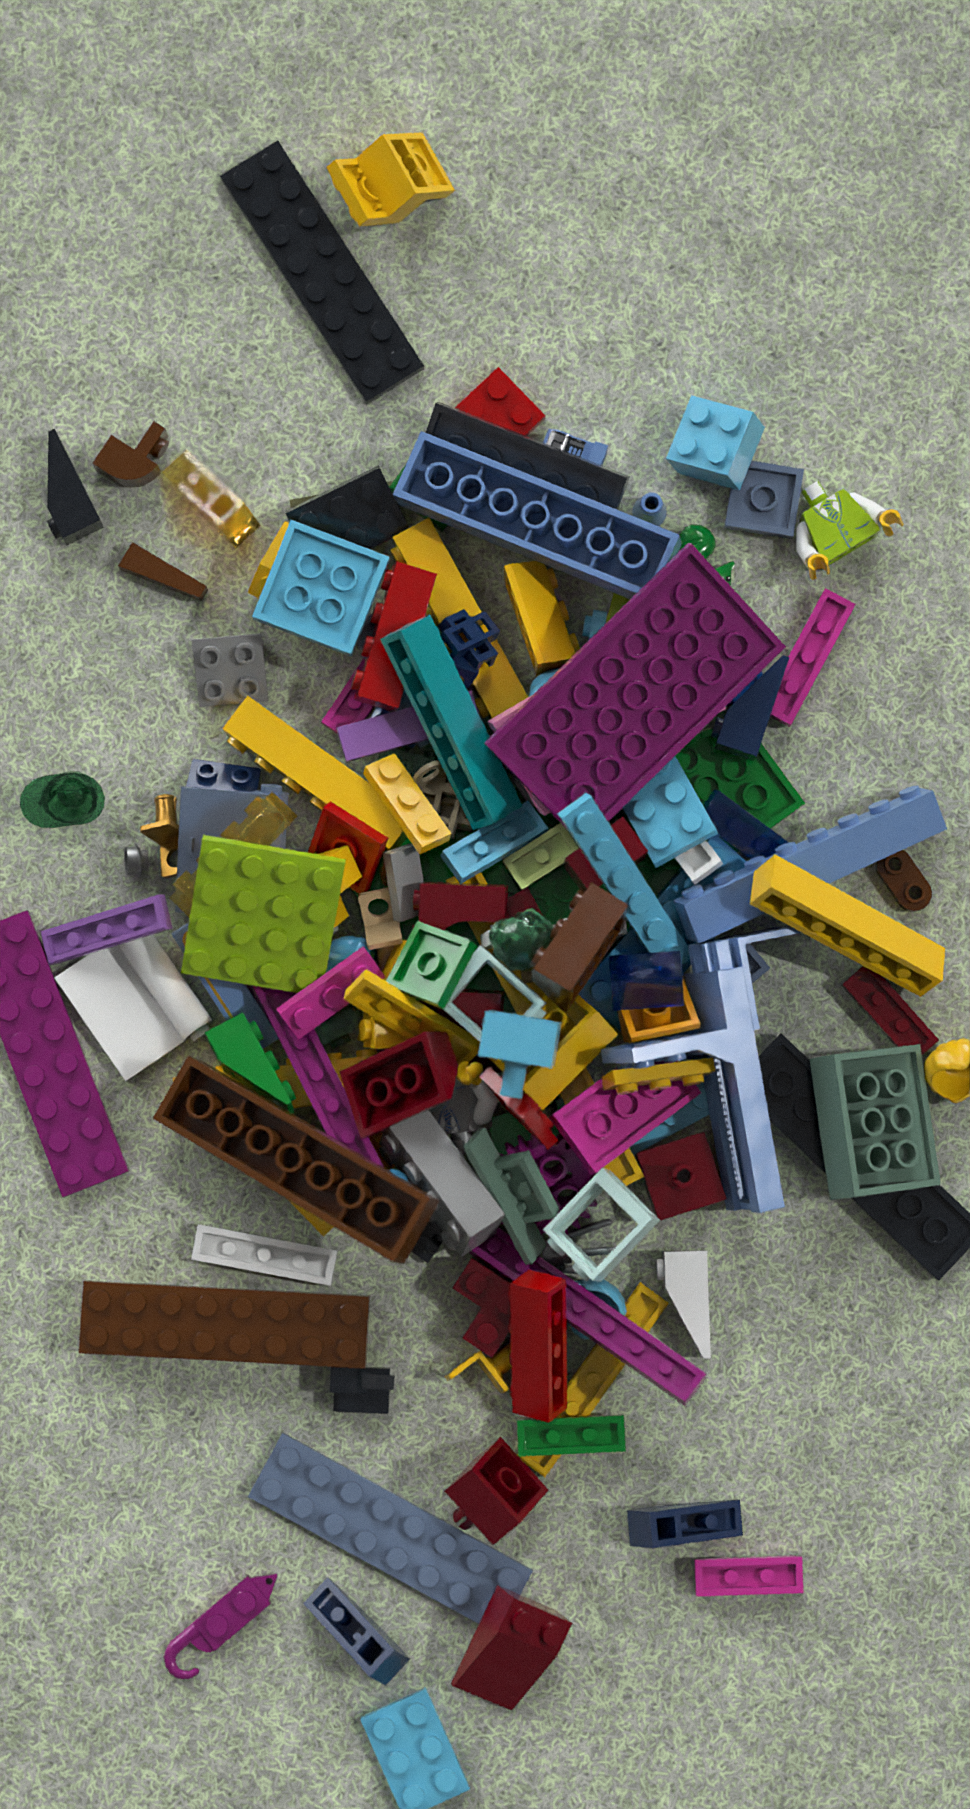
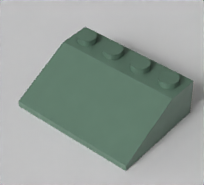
[810,1044,941,1200]

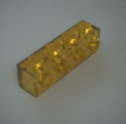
[169,791,298,918]

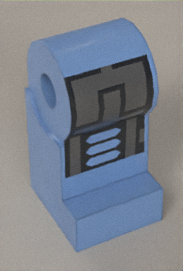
[543,429,608,465]

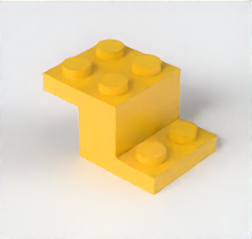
[326,132,455,227]

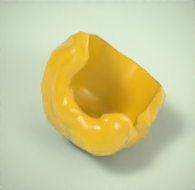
[924,1038,970,1103]

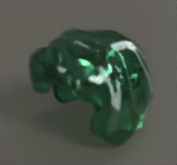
[489,908,554,972]

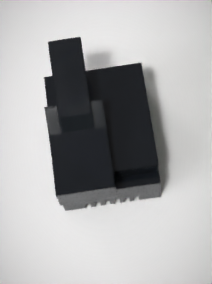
[330,1367,394,1414]

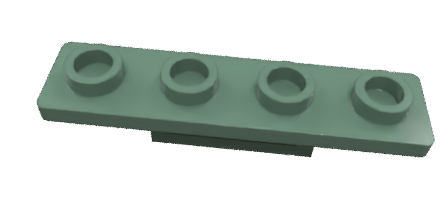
[464,1128,560,1265]

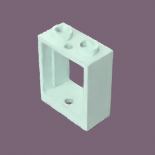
[444,945,546,1042]
[543,1168,660,1282]

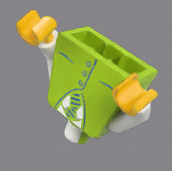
[796,481,904,580]

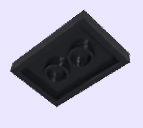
[285,466,409,549]

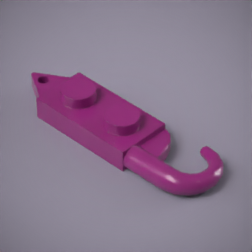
[164,1573,278,1680]

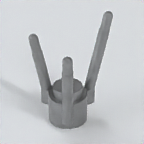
[542,1219,617,1277]

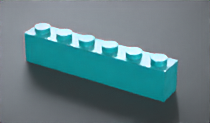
[380,615,522,830]

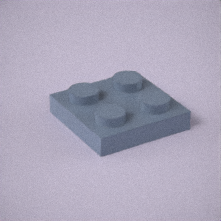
[724,461,804,539]

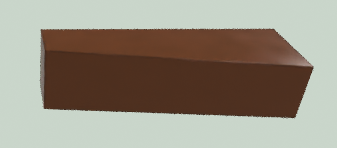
[118,542,208,601]

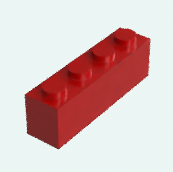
[351,561,437,712]
[508,1269,567,1423]

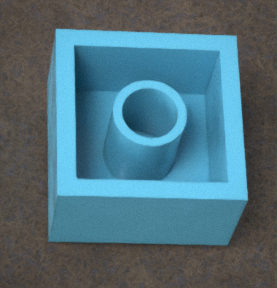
[666,395,765,491]

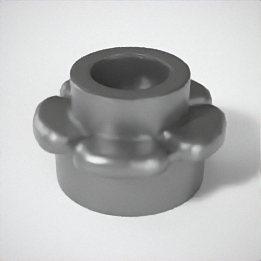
[124,843,149,878]

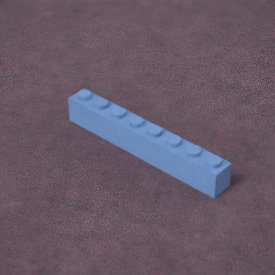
[673,785,947,944]

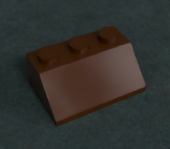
[530,882,628,1013]

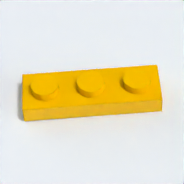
[363,753,452,854]
[602,1058,715,1095]

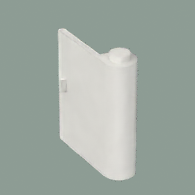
[54,935,213,1082]

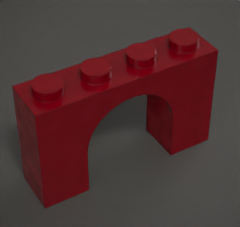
[412,882,508,1029]

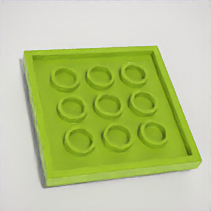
[181,835,346,993]

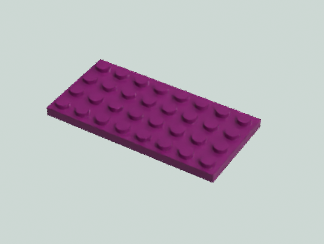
[484,543,786,833]

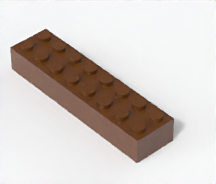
[153,1056,440,1264]
[79,1280,371,1369]

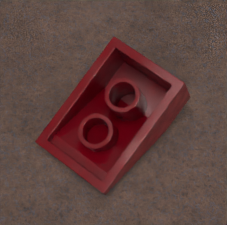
[451,1585,573,1710]

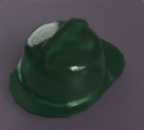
[20,770,105,828]

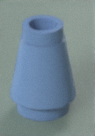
[632,492,667,526]

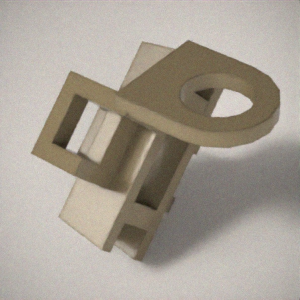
[413,760,472,839]

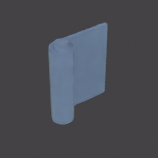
[175,784,289,914]

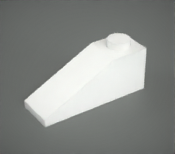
[656,1250,711,1359]

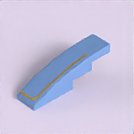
[171,922,279,1049]

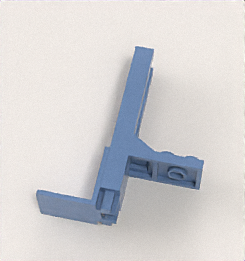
[600,926,802,1213]

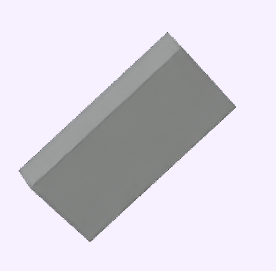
[383,843,424,922]

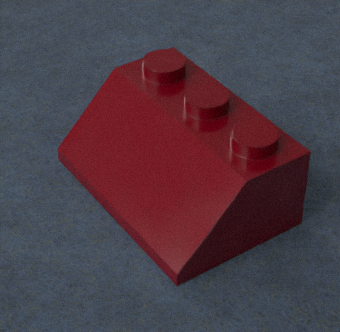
[339,1031,459,1139]

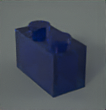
[609,951,684,1011]

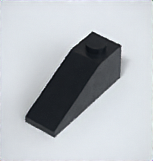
[47,429,104,545]

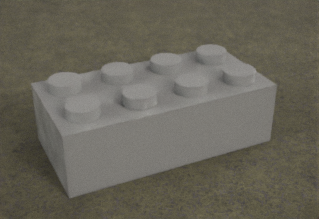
[379,1110,505,1257]

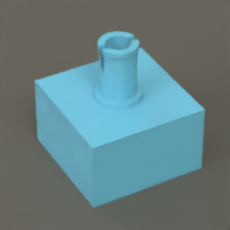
[478,1010,562,1099]

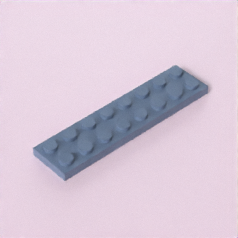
[248,1433,533,1624]

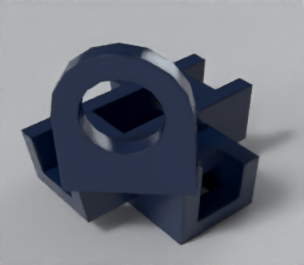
[438,609,500,689]

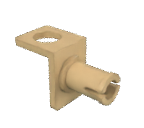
[358,888,403,971]

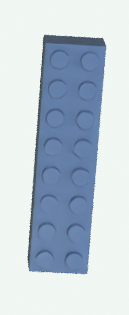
[393,431,681,599]

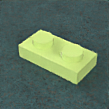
[502,823,579,891]

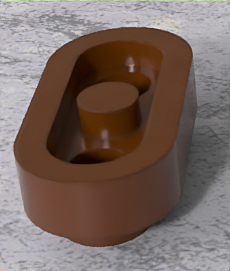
[875,850,932,912]

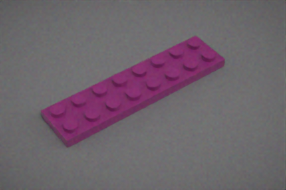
[0,910,130,1198]

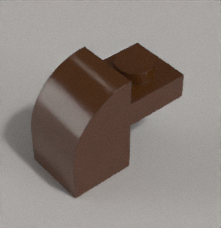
[92,421,169,487]

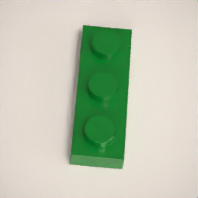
[517,1414,626,1457]

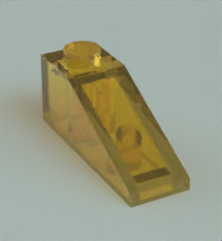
[162,450,261,549]

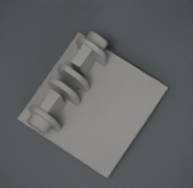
[191,633,268,707]

